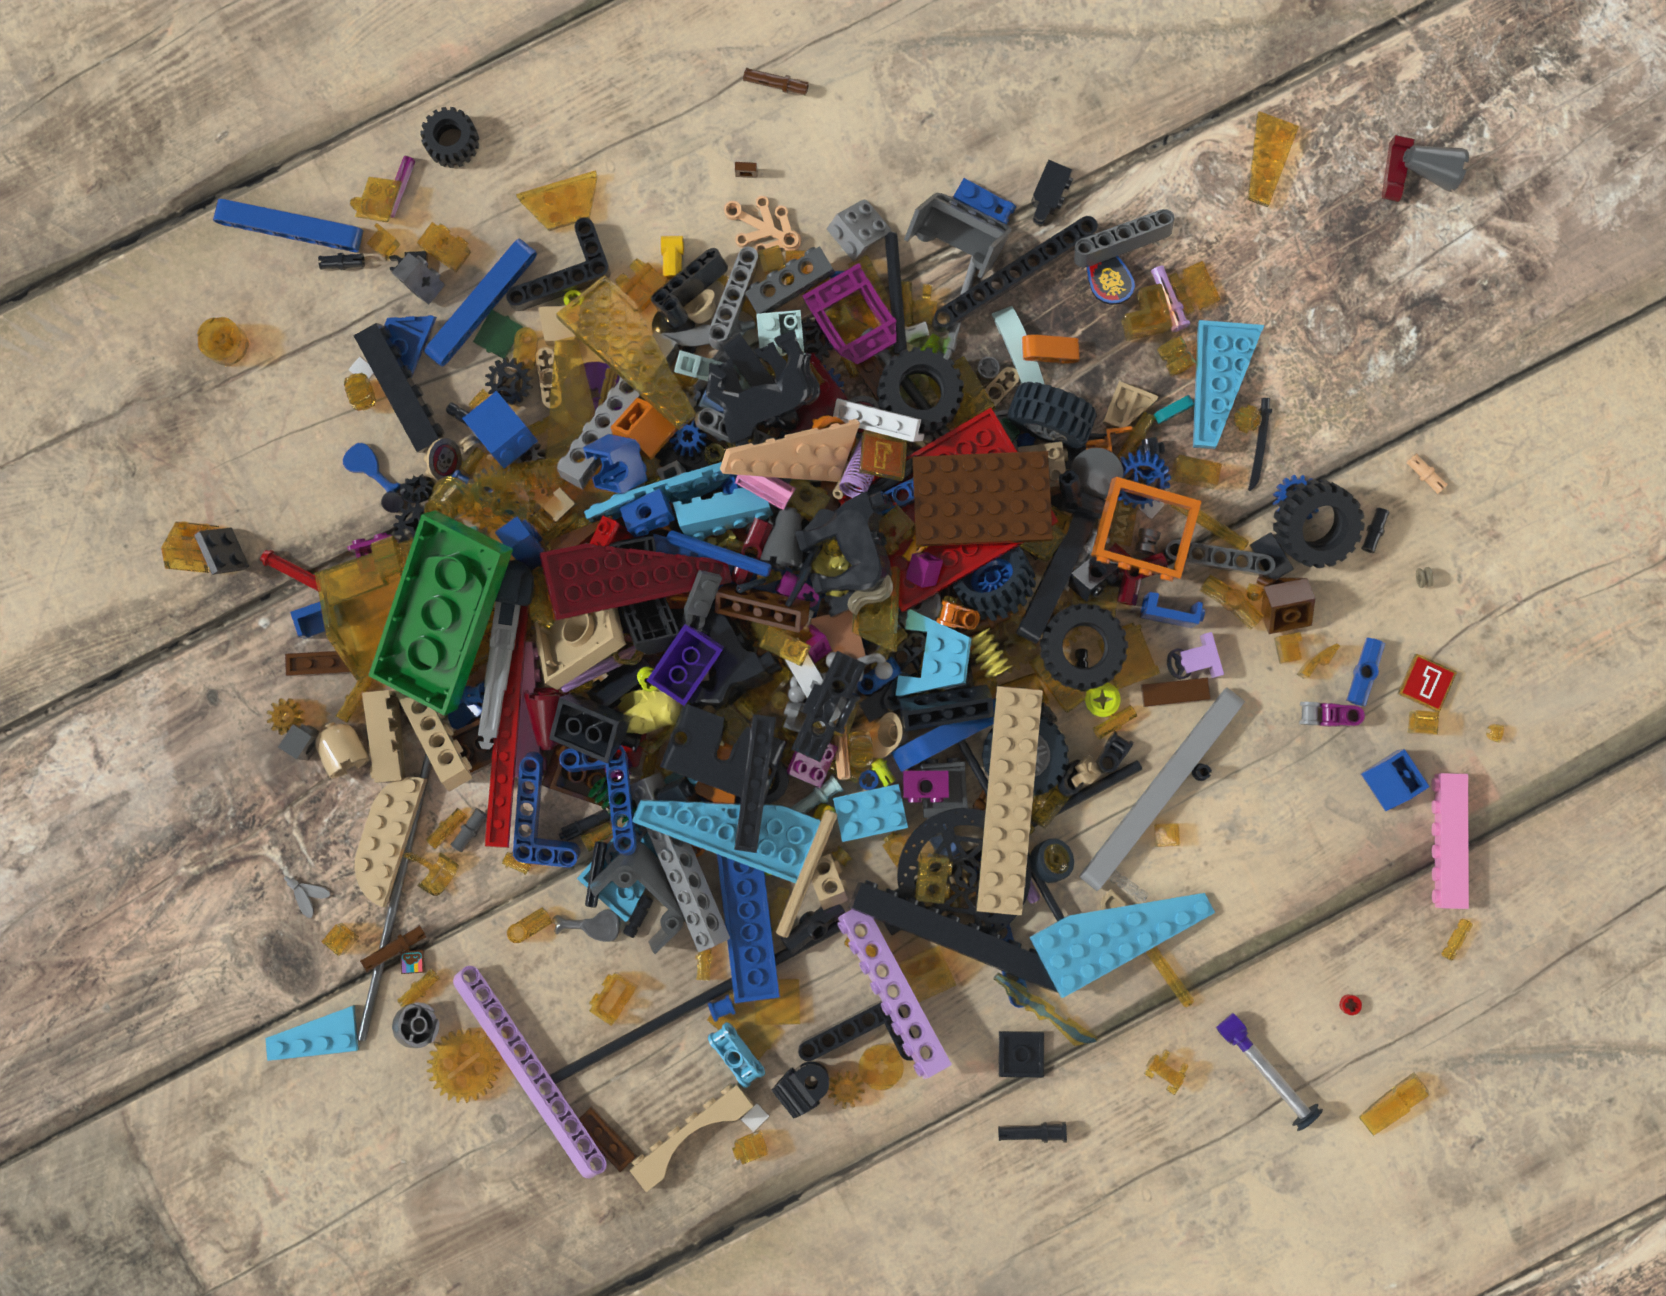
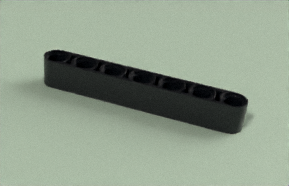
[1016,512,1097,644]

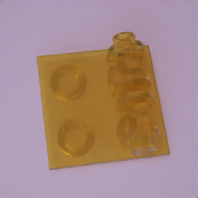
[350,177,402,222]

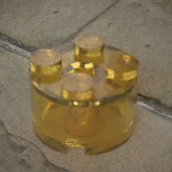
[197,317,249,366]

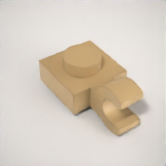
[1071,755,1102,787]

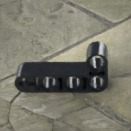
[651,248,728,327]

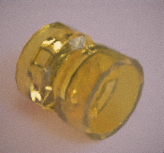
[1157,336,1196,377]

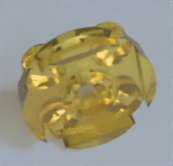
[859,1044,904,1090]

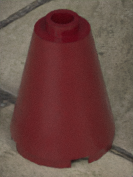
[524,687,570,750]

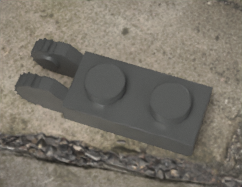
[680,570,722,632]

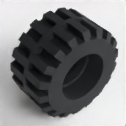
[420,107,479,168]

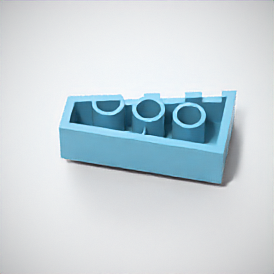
[673,488,773,541]

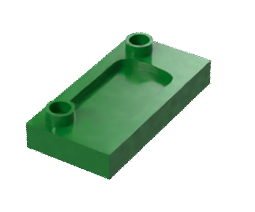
[368,510,513,716]

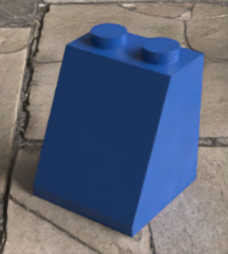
[462,391,538,469]

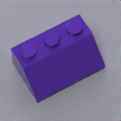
[646,624,724,706]

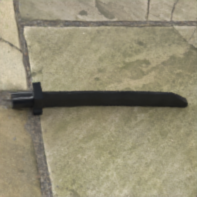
[1248,398,1272,491]

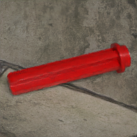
[260,550,327,592]

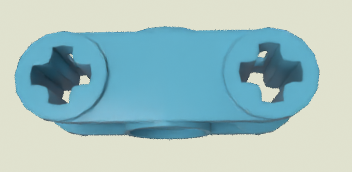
[708,1022,765,1088]

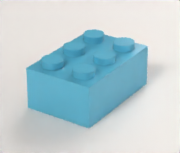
[833,784,908,842]

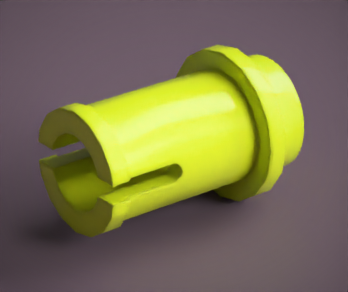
[871,758,896,787]

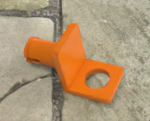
[1086,426,1133,453]

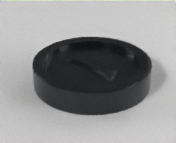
[381,491,404,513]

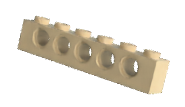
[394,690,473,792]

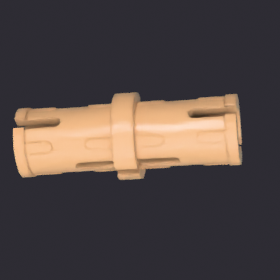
[1406,453,1448,494]

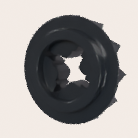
[400,474,436,503]

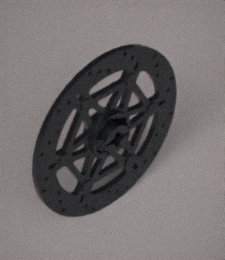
[897,808,1031,934]

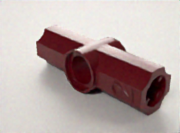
[731,517,773,585]

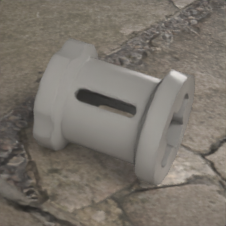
[1299,702,1320,725]

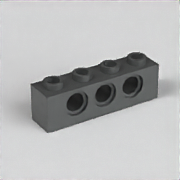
[745,246,835,314]

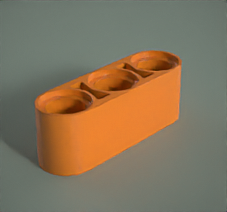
[1022,335,1080,364]

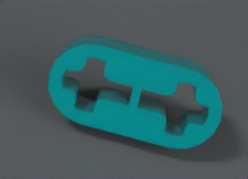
[1153,395,1194,424]

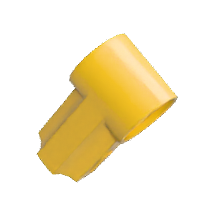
[661,236,684,280]

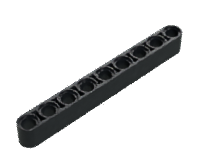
[932,216,1098,332]

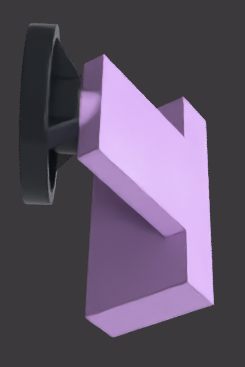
[1167,632,1224,680]

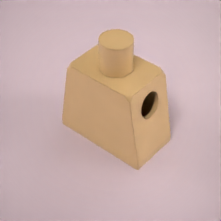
[539,306,583,357]

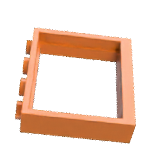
[1091,477,1202,582]

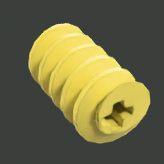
[971,628,1012,677]

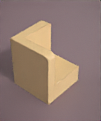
[543,487,577,522]

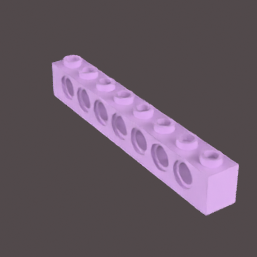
[838,910,952,1079]

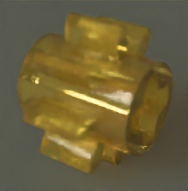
[1234,404,1262,433]

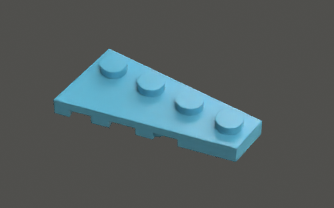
[265,1005,359,1061]

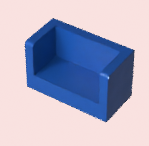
[290,597,346,639]

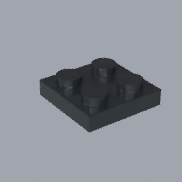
[194,527,249,575]

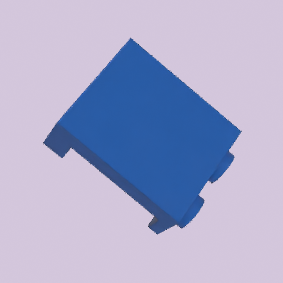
[1139,592,1205,628]

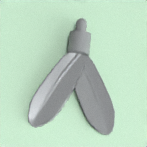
[284,876,331,918]

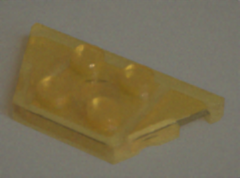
[516,170,598,231]
[852,566,900,652]

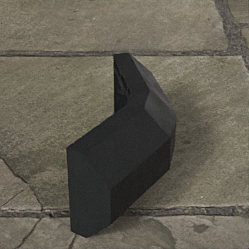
[609,536,679,655]

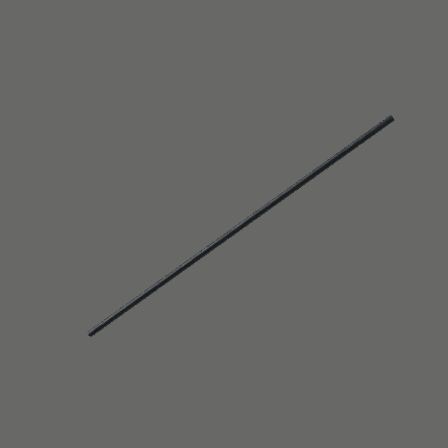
[549,760,1143,1084]

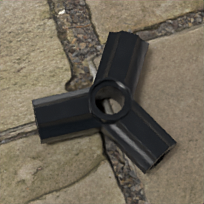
[1051,470,1106,519]

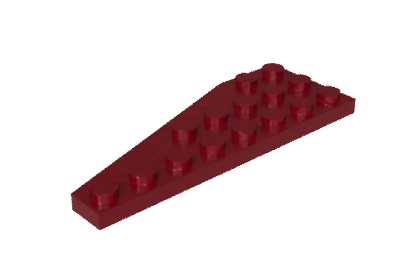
[540,543,732,621]

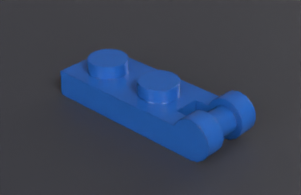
[953,178,1017,225]

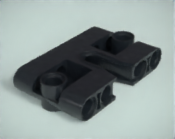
[660,704,787,802]

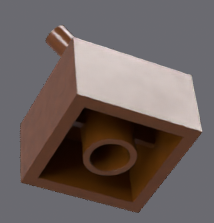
[1256,576,1316,634]

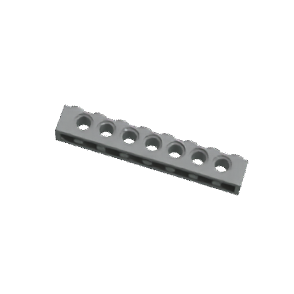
[557,331,679,490]
[630,773,730,953]

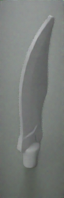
[662,320,756,347]

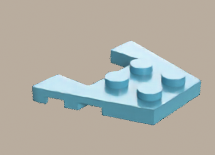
[896,609,972,697]

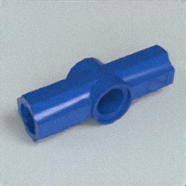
[1346,637,1386,707]

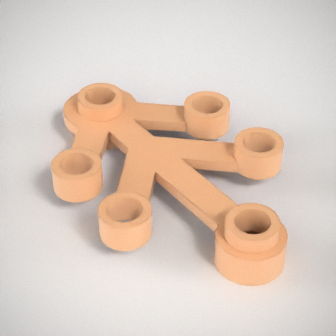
[724,196,801,258]

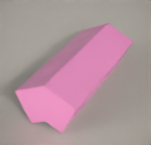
[735,475,796,510]

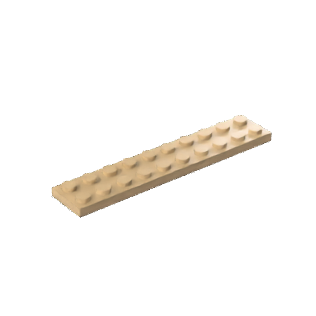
[977,686,1043,915]

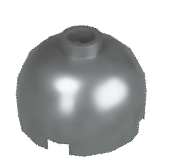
[392,1002,439,1049]

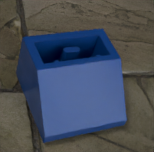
[1361,749,1429,811]

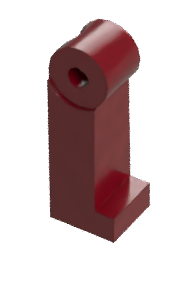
[1382,135,1415,202]

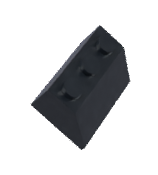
[586,655,651,709]
[549,693,631,764]

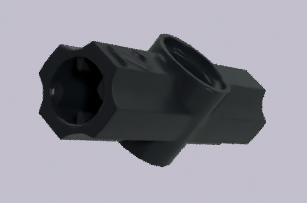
[781,904,846,954]

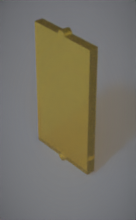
[707,991,781,1061]

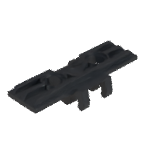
[791,651,866,762]

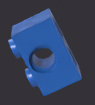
[619,489,675,538]

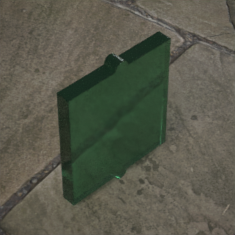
[473,309,523,359]

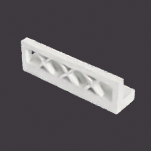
[833,399,924,442]

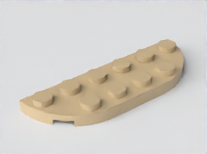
[355,777,427,907]

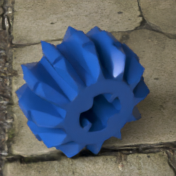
[670,419,707,457]

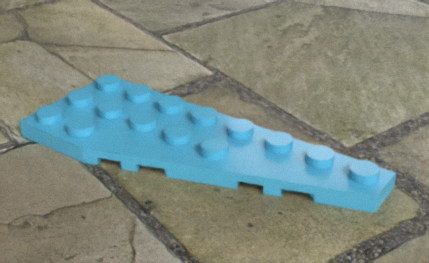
[584,462,730,523]

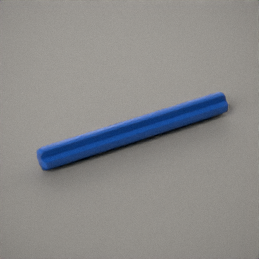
[666,531,771,577]

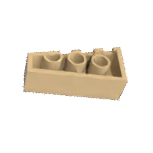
[362,690,406,783]

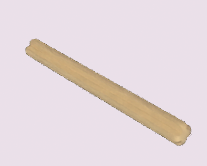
[776,810,837,938]

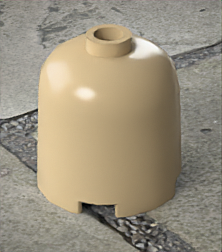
[315,722,370,779]

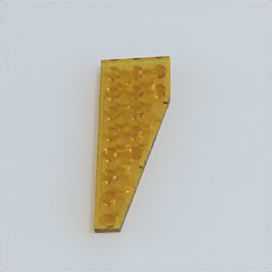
[556,275,695,430]

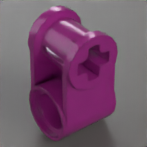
[775,571,819,607]
[1320,703,1365,727]

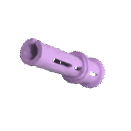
[1151,265,1190,332]

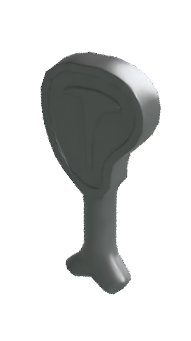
[552,909,620,942]

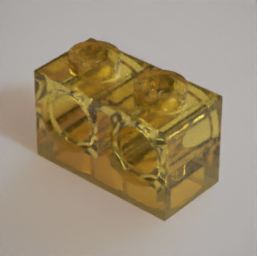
[915,852,952,904]

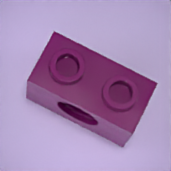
[903,771,949,802]

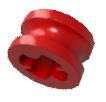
[1339,994,1362,1016]

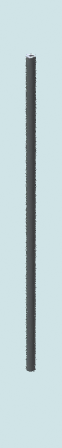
[357,726,435,1041]

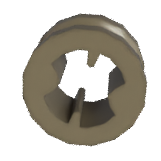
[1416,567,1433,588]

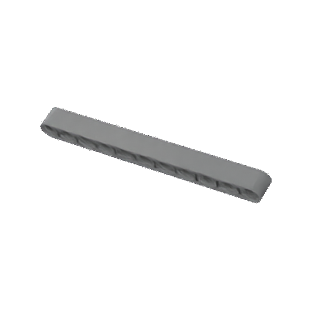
[1079,687,1245,891]

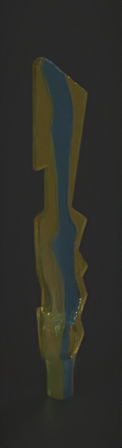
[993,972,1097,1046]

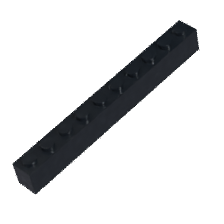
[848,880,1058,993]

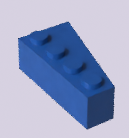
[495,517,546,580]

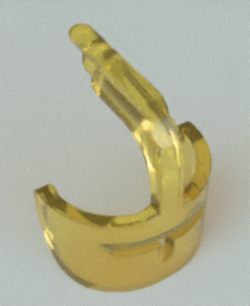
[404,852,459,896]

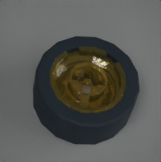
[1030,838,1074,883]

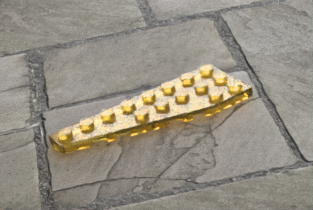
[544,336,616,523]

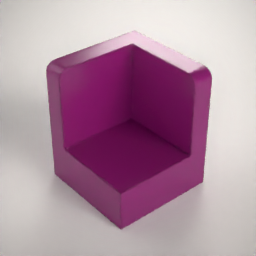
[906,552,943,587]
[802,623,832,663]

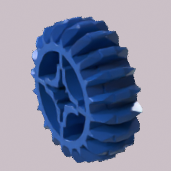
[1118,450,1171,509]

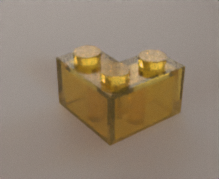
[1121,283,1172,341]

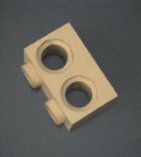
[812,854,849,910]

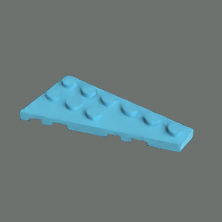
[1193,320,1264,449]

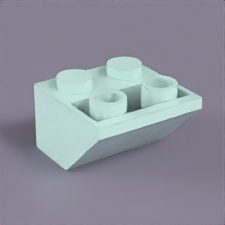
[757,310,804,361]

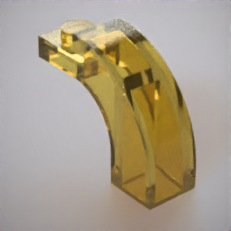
[734,656,794,720]

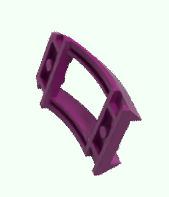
[802,263,896,365]

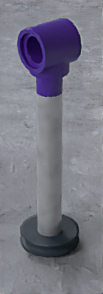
[1216,1013,1323,1131]

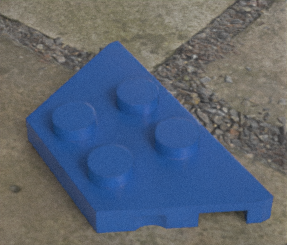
[384,315,437,378]

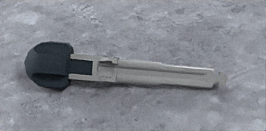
[478,560,534,750]

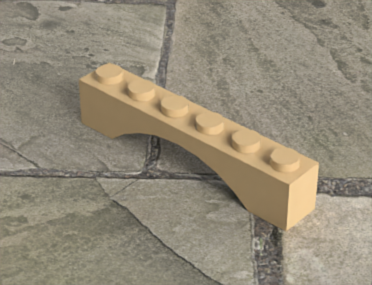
[630,1082,754,1192]

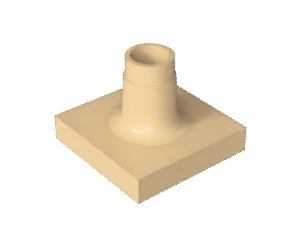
[533,602,628,690]

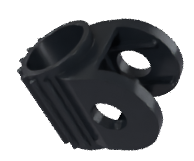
[772,1061,829,1119]

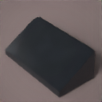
[1249,532,1294,579]

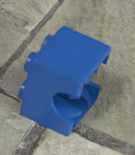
[583,434,647,494]

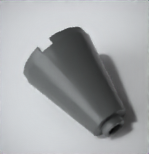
[1403,146,1469,192]
[759,507,804,571]

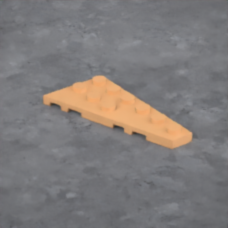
[720,419,860,482]

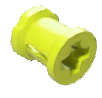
[637,667,658,692]

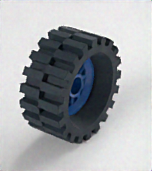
[952,546,1036,621]

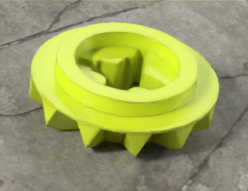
[1085,682,1121,717]

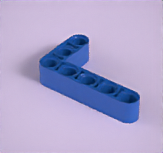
[891,698,996,772]
[559,745,637,856]
[513,751,581,868]

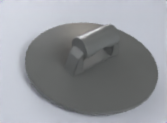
[1070,448,1123,499]

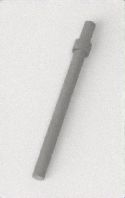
[942,256,977,360]

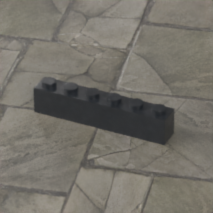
[353,323,444,453]

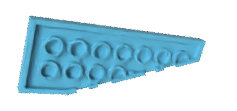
[632,800,821,883]
[1029,893,1215,998]

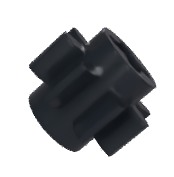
[1137,437,1165,460]

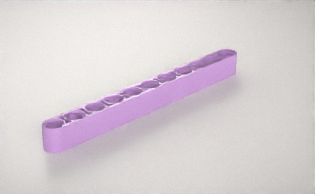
[453,966,607,1178]

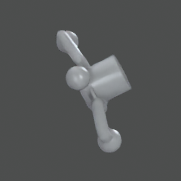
[788,652,893,712]

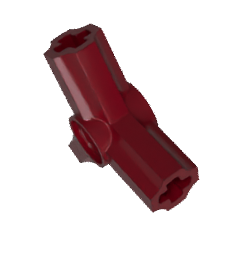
[1108,542,1168,606]

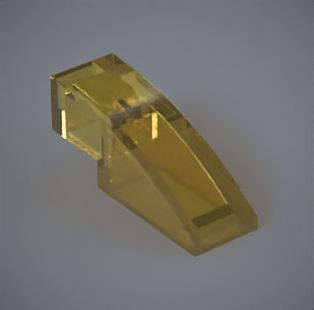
[1359,1072,1429,1136]

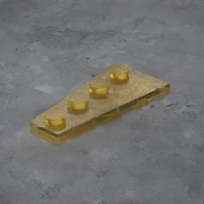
[1247,111,1299,208]

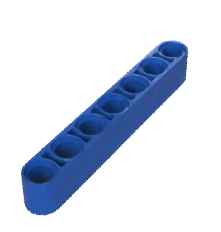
[213,199,364,252]
[424,238,537,367]

